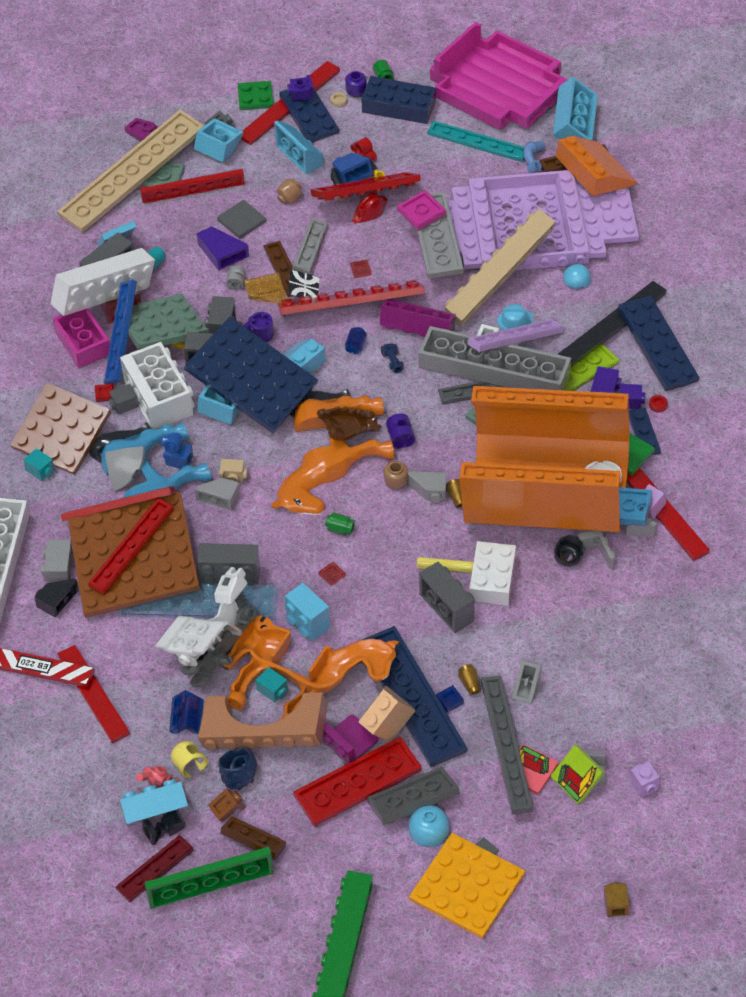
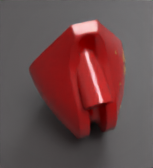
[352,192,388,224]

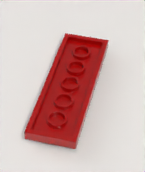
[310,172,421,201]
[293,736,422,827]

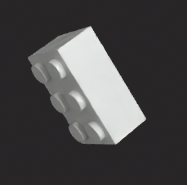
[469,541,516,606]

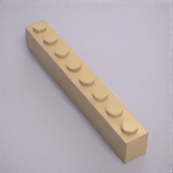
[444,209,555,327]

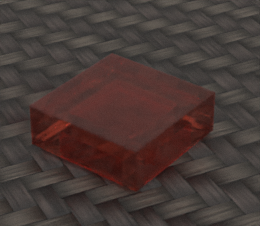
[350,259,371,278]
[318,562,346,586]

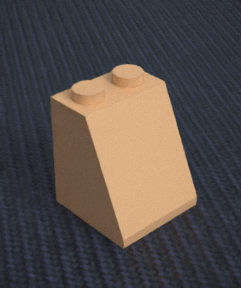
[359,686,416,742]

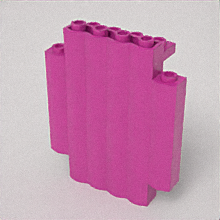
[429,22,567,130]

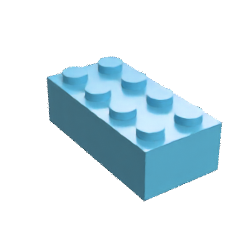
[553,77,598,141]

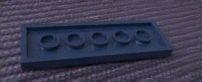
[618,296,700,391]

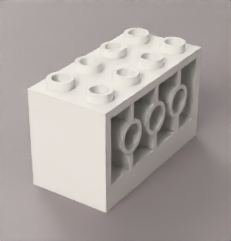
[120,342,195,429]

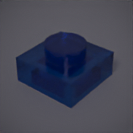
[436,685,464,713]

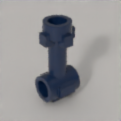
[381,343,404,373]

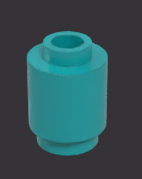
[147,246,166,272]

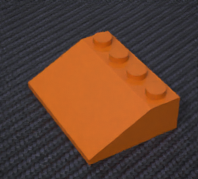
[556,136,637,196]

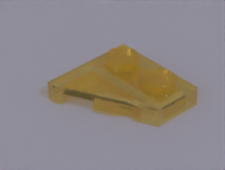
[244,272,286,304]

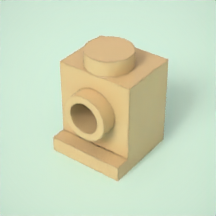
[219,459,248,482]

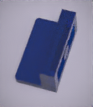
[169,690,204,734]

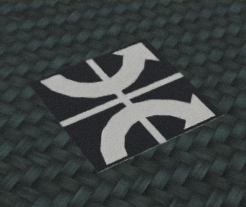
[288,269,319,298]

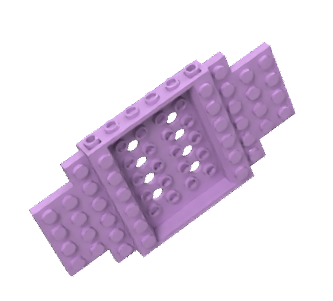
[447,170,639,270]

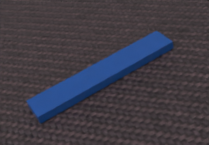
[104,279,137,384]

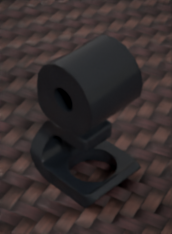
[142,810,185,845]

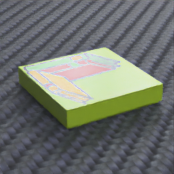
[551,745,606,804]

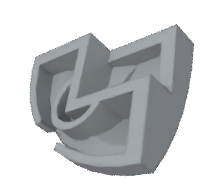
[105,446,145,491]

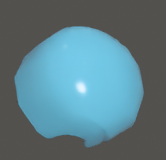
[563,264,592,290]

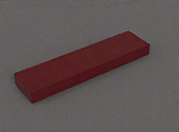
[115,835,194,903]

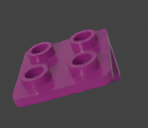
[322,715,378,763]

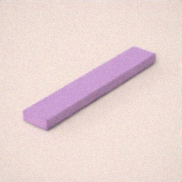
[467,319,564,352]

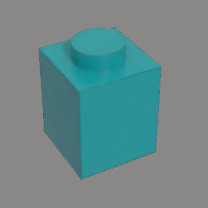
[23,448,55,481]
[255,667,288,703]

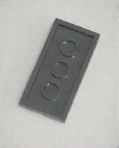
[367,767,460,825]

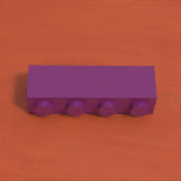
[379,299,456,337]

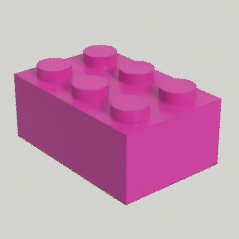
[52,308,110,368]

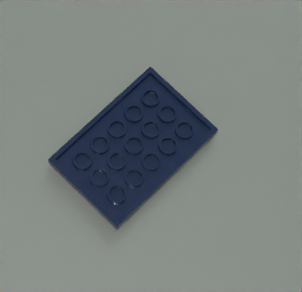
[184,317,318,433]

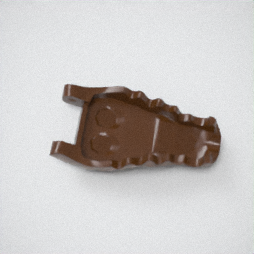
[317,406,382,441]

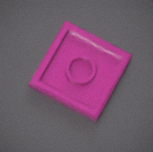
[397,190,447,230]

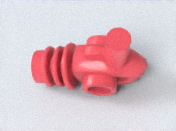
[136,766,183,788]

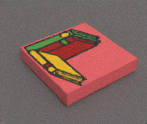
[502,744,559,795]

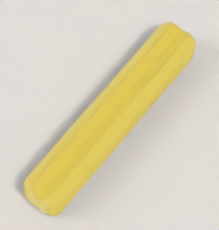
[417,557,474,573]

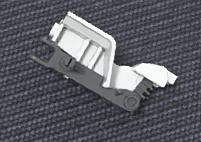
[155,567,256,687]

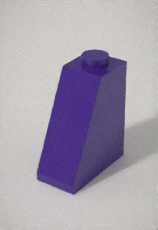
[197,227,249,271]

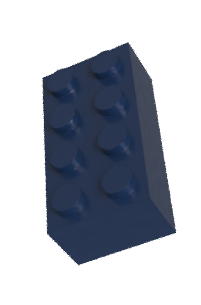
[361,76,436,124]

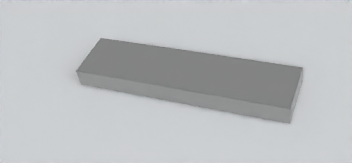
[292,218,328,274]

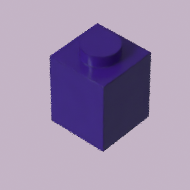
[619,383,646,409]

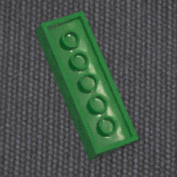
[145,847,273,909]

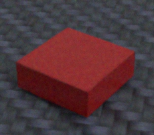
[95,384,114,402]

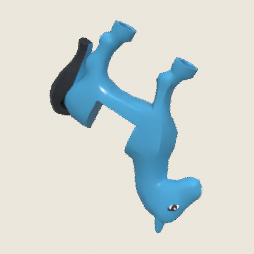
[89,422,212,498]

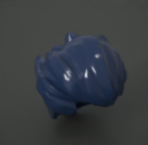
[218,747,257,790]

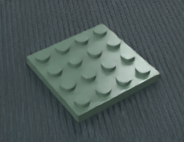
[114,294,208,350]

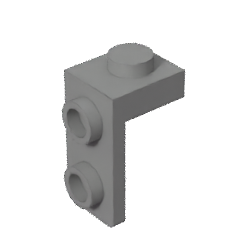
[578,530,616,569]

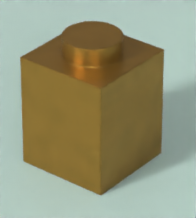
[604,882,630,917]

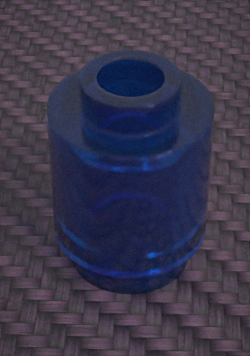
[345,327,367,354]

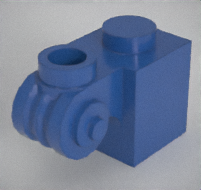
[161,432,193,469]

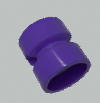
[386,413,416,449]

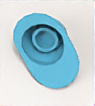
[497,304,533,330]

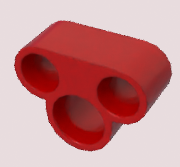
[350,137,377,162]

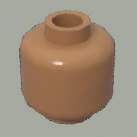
[276,179,302,204]
[384,461,408,489]

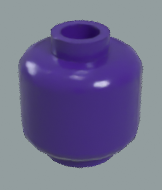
[345,71,367,96]

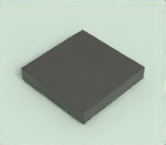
[217,200,267,239]

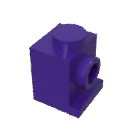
[287,75,313,101]

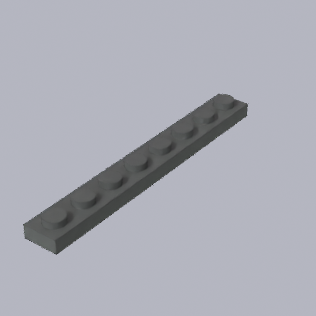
[481,676,533,815]

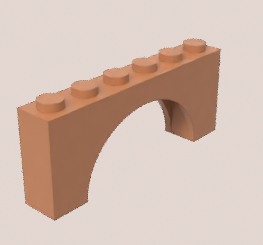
[198,692,328,750]

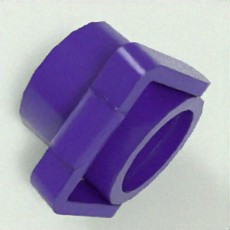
[244,312,274,342]

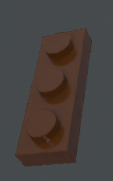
[220,816,286,859]

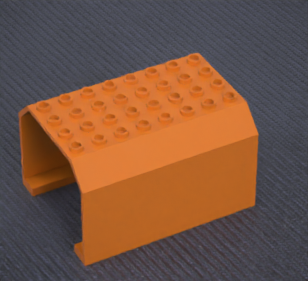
[459,386,629,532]

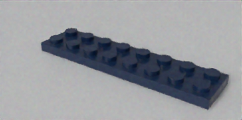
[362,626,467,768]

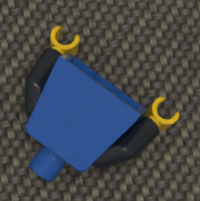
[331,153,385,201]

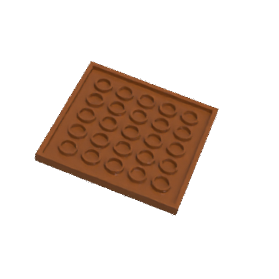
[68,492,200,618]

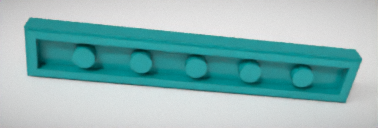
[427,121,525,163]

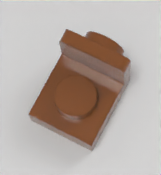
[208,789,245,822]

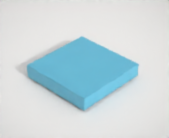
[97,221,136,247]

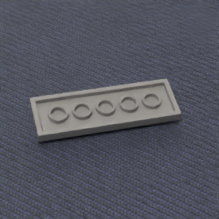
[410,192,464,279]

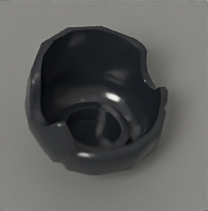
[554,535,585,567]

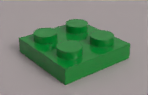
[238,81,273,110]

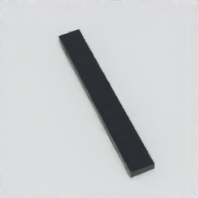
[558,281,667,368]

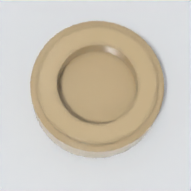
[330,92,347,107]

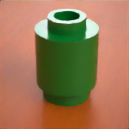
[373,60,394,80]
[325,512,355,536]

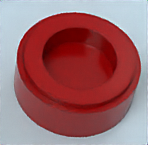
[649,395,668,412]

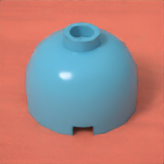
[408,805,450,847]

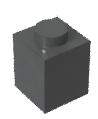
[108,384,139,415]

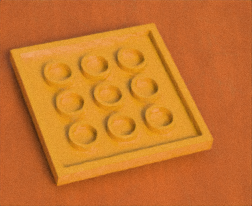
[409,833,525,939]

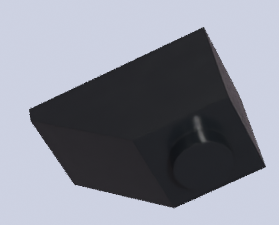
[34,579,79,617]

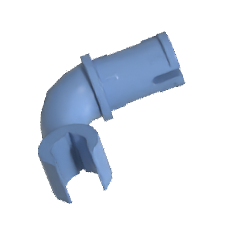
[523,141,545,173]

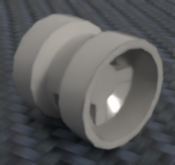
[226,265,246,290]

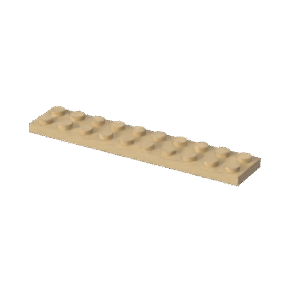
[57,109,204,233]

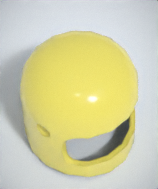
[171,741,209,778]

